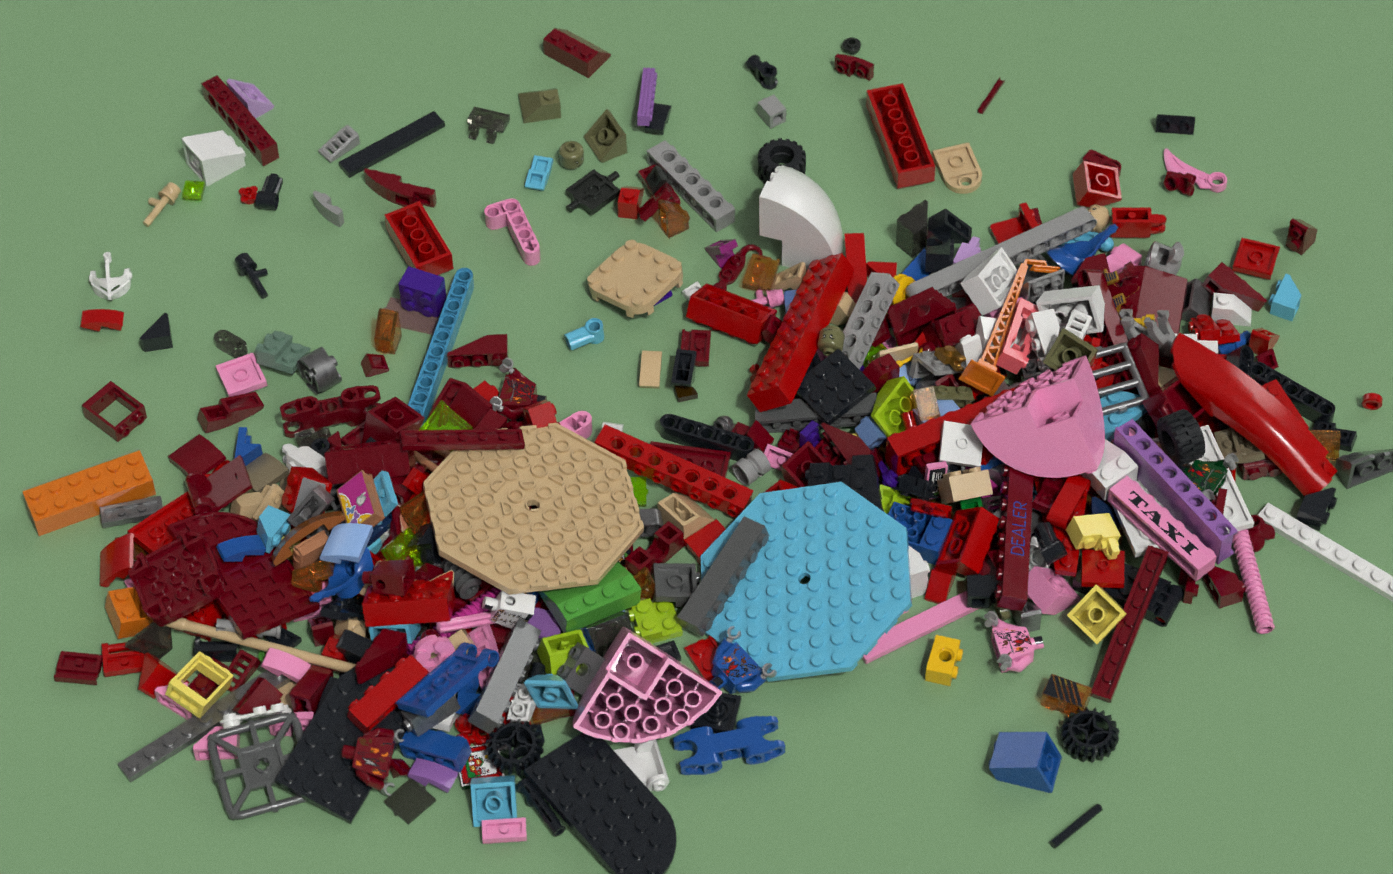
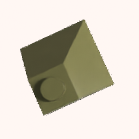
[518,88,561,123]

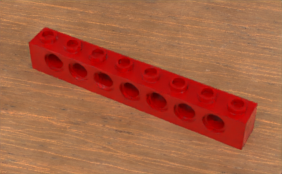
[594,424,754,518]

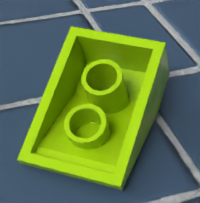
[871,376,926,437]

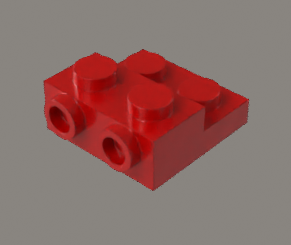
[1188,314,1240,344]

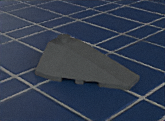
[1335,449,1393,489]

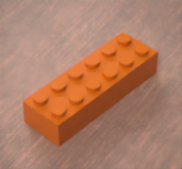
[22,450,156,536]

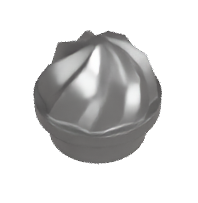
[713,416,734,432]

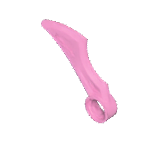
[1164,148,1227,193]

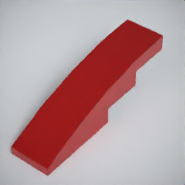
[844,233,867,303]

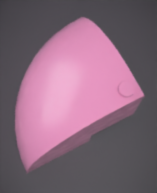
[971,355,1105,478]
[572,626,722,743]

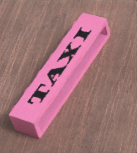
[1107,476,1217,581]

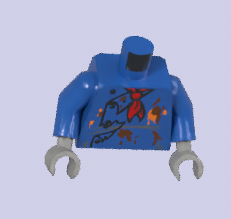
[709,626,777,694]

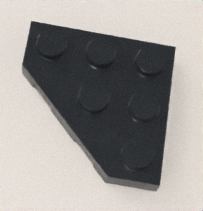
[320,596,365,621]

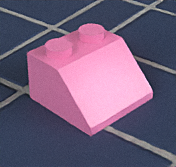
[1027,566,1081,615]

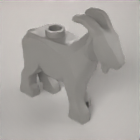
[1119,309,1176,360]

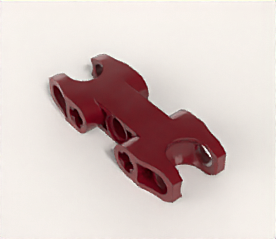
[280,385,381,438]

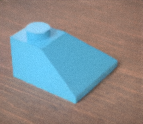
[524,674,579,709]

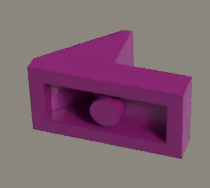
[705,239,738,268]

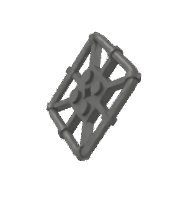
[207,712,307,821]

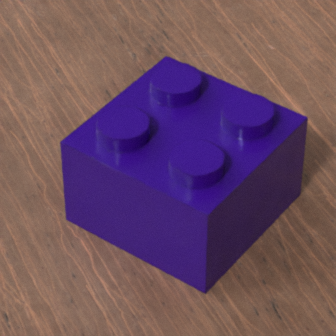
[398,266,447,319]

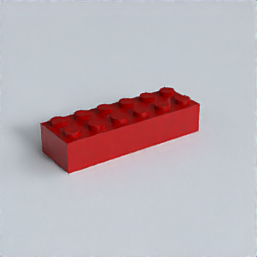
[866,83,935,189]

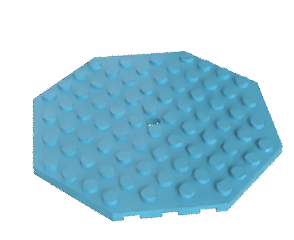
[701,482,912,682]

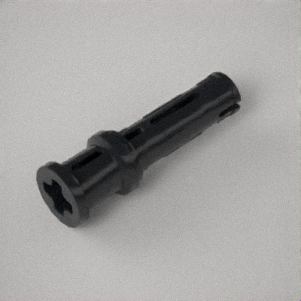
[516,778,566,837]

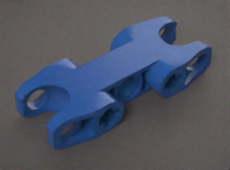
[673,716,785,775]

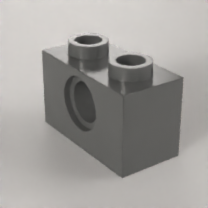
[557,642,605,695]

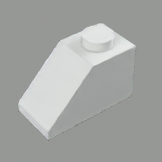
[1211,293,1252,326]

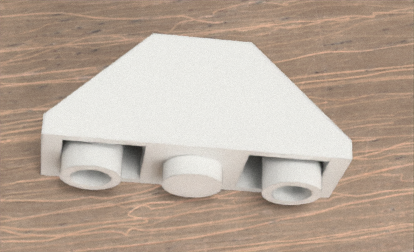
[955,334,985,374]

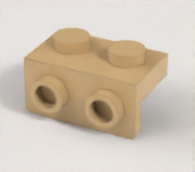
[253,484,285,522]

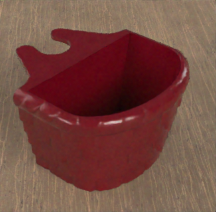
[887,287,957,346]

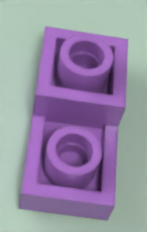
[407,758,458,793]

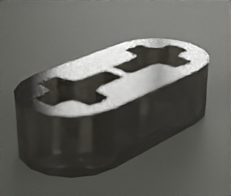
[214,330,248,358]

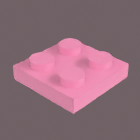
[216,353,267,397]

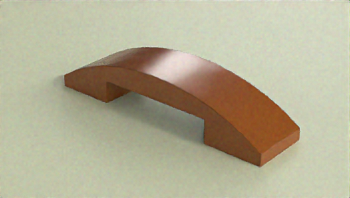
[271,511,346,566]

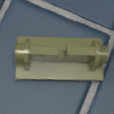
[930,385,974,407]

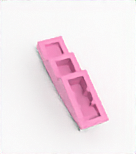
[469,624,499,690]

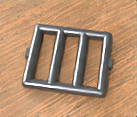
[1092,343,1149,416]

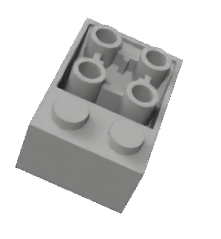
[1019,269,1065,303]

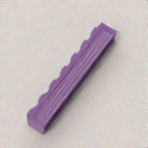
[637,67,657,126]

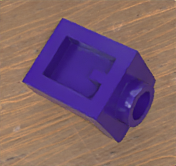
[800,420,822,448]

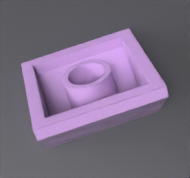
[226,78,274,118]

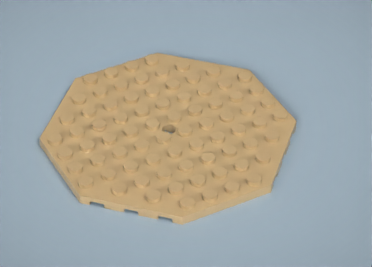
[423,423,644,595]

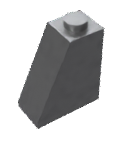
[401,695,461,737]

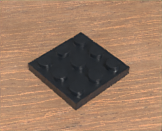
[797,348,876,425]

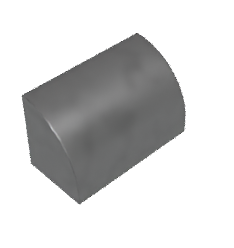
[1181,278,1212,322]

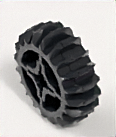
[1060,706,1119,763]
[485,718,544,776]

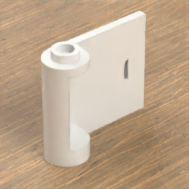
[614,739,669,792]

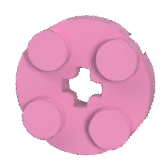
[412,635,455,673]

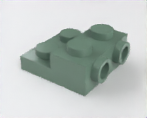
[255,331,310,374]

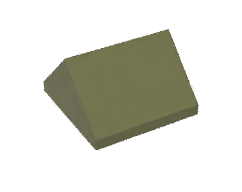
[584,109,627,162]
[1043,328,1098,370]

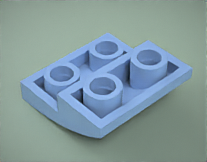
[320,523,373,564]

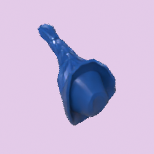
[1047,224,1118,275]
[309,547,374,602]

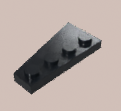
[850,454,884,512]

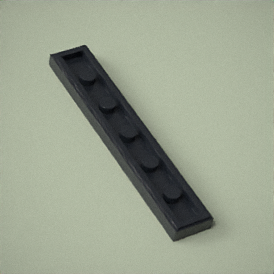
[339,111,445,178]

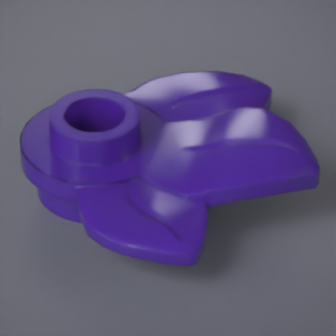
[878,461,899,488]

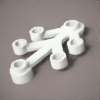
[220,703,292,729]

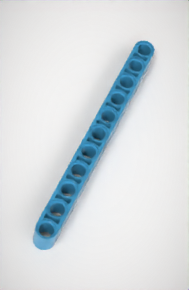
[408,268,474,430]

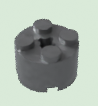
[297,347,342,394]

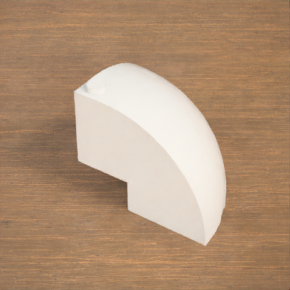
[759,165,843,272]

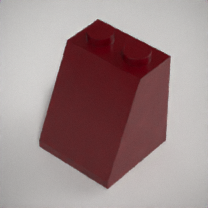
[362,396,425,443]

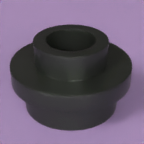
[842,37,861,55]

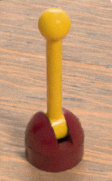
[896,341,936,368]

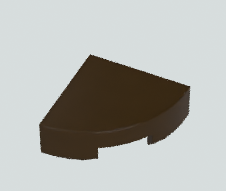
[674,385,698,402]

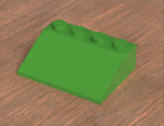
[538,562,641,633]

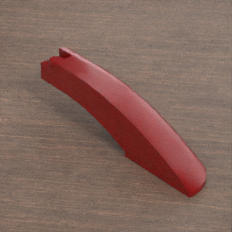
[1171,333,1337,496]

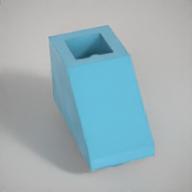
[1268,274,1301,321]
[257,505,291,553]

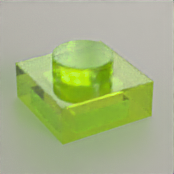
[182,180,206,201]

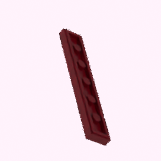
[399,429,525,451]

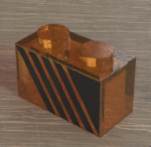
[1041,674,1092,716]

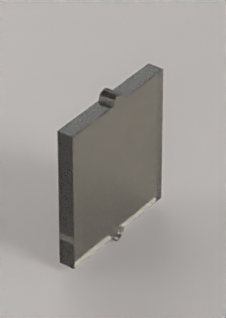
[383,778,436,825]

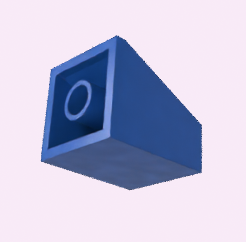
[989,732,1062,793]

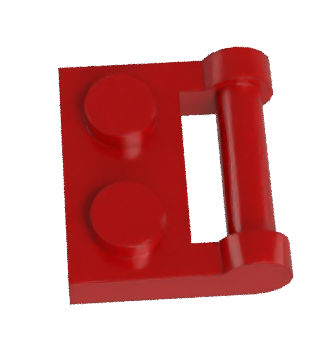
[102,638,146,677]

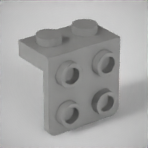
[909,351,966,379]

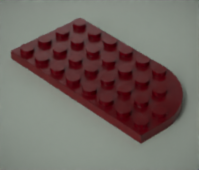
[168,512,320,640]

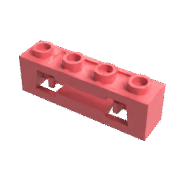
[996,298,1039,374]

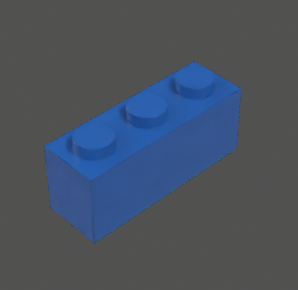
[399,730,472,772]

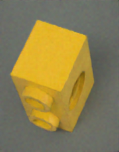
[925,635,963,686]

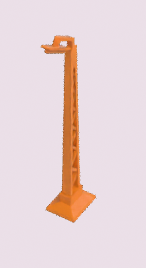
[959,259,1060,396]

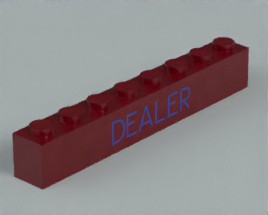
[994,464,1034,611]

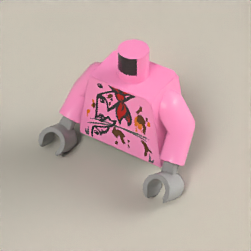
[984,611,1044,673]

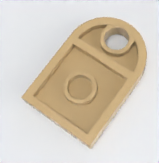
[932,142,982,194]

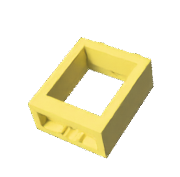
[165,651,234,719]

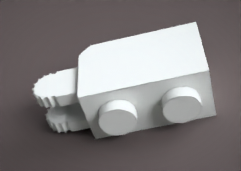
[282,444,328,477]

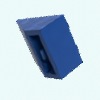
[888,502,953,565]

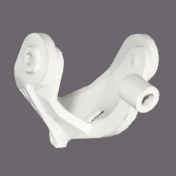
[89,252,132,300]

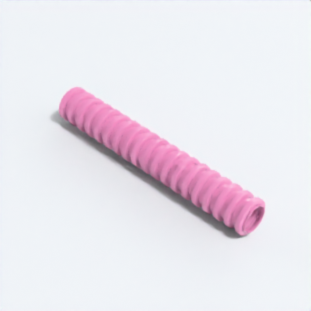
[1232,529,1275,634]

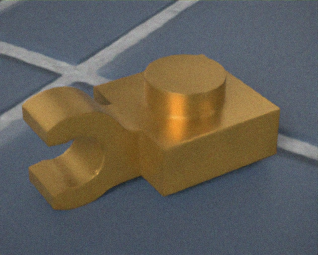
[934,346,966,371]

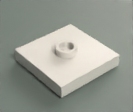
[938,421,983,468]

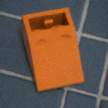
[105,587,158,639]

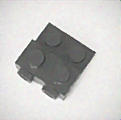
[653,563,700,607]

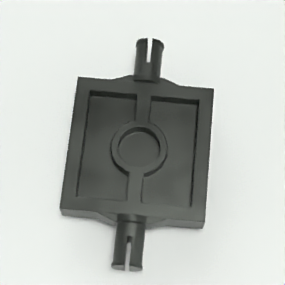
[566,169,620,215]

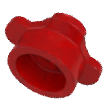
[239,186,258,205]

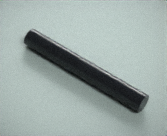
[1050,803,1103,849]

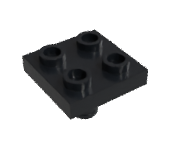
[690,693,742,733]

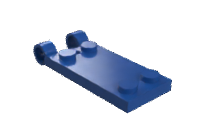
[396,642,499,718]

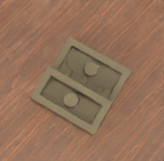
[1214,427,1265,464]
[237,453,290,493]

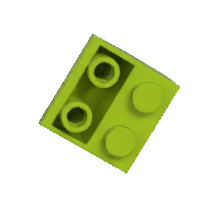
[537,629,589,675]

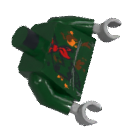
[1174,453,1239,503]

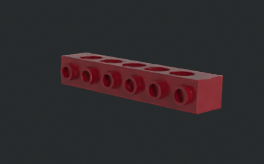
[201,75,279,167]

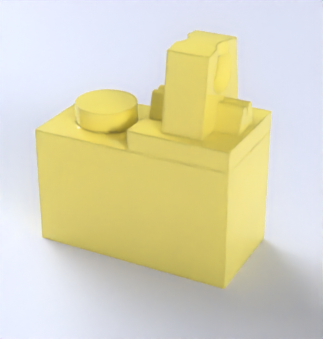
[1066,513,1121,560]

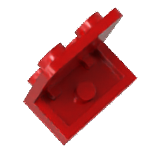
[990,202,1041,244]

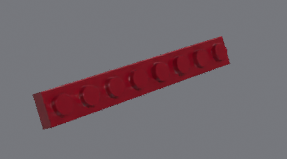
[1090,545,1169,703]

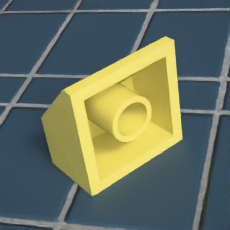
[1067,585,1127,645]

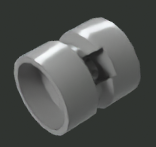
[732,449,771,486]

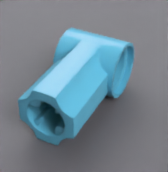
[564,318,605,350]

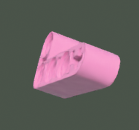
[484,198,541,266]

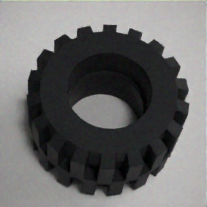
[758,138,806,184]
[1157,409,1205,467]

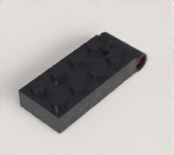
[1073,563,1185,627]

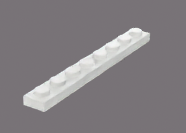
[1258,503,1393,602]

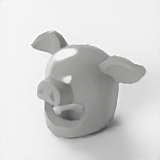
[1144,241,1184,275]

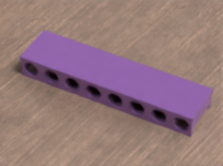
[1113,419,1238,565]

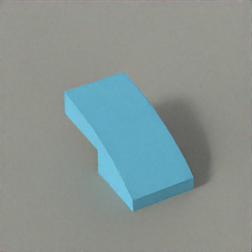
[525,155,554,191]

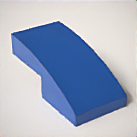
[216,535,266,562]

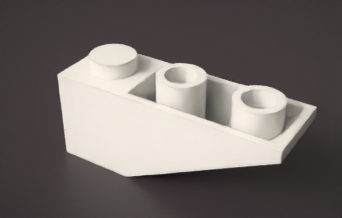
[1025,309,1060,373]

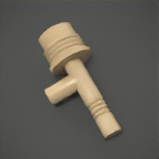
[143,182,181,227]

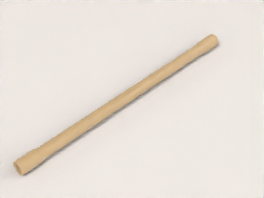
[165,618,356,672]

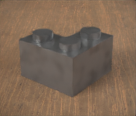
[287,485,335,539]

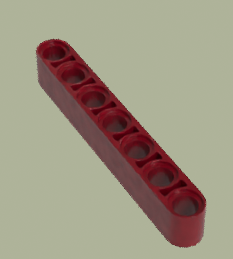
[1077,269,1138,392]

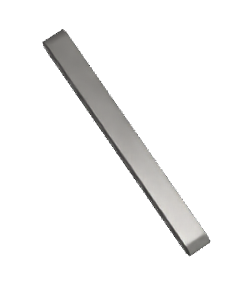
[905,207,1097,297]

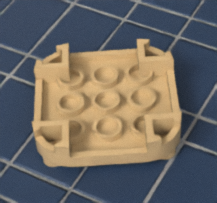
[587,240,683,318]

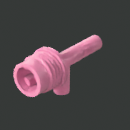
[752,289,785,309]

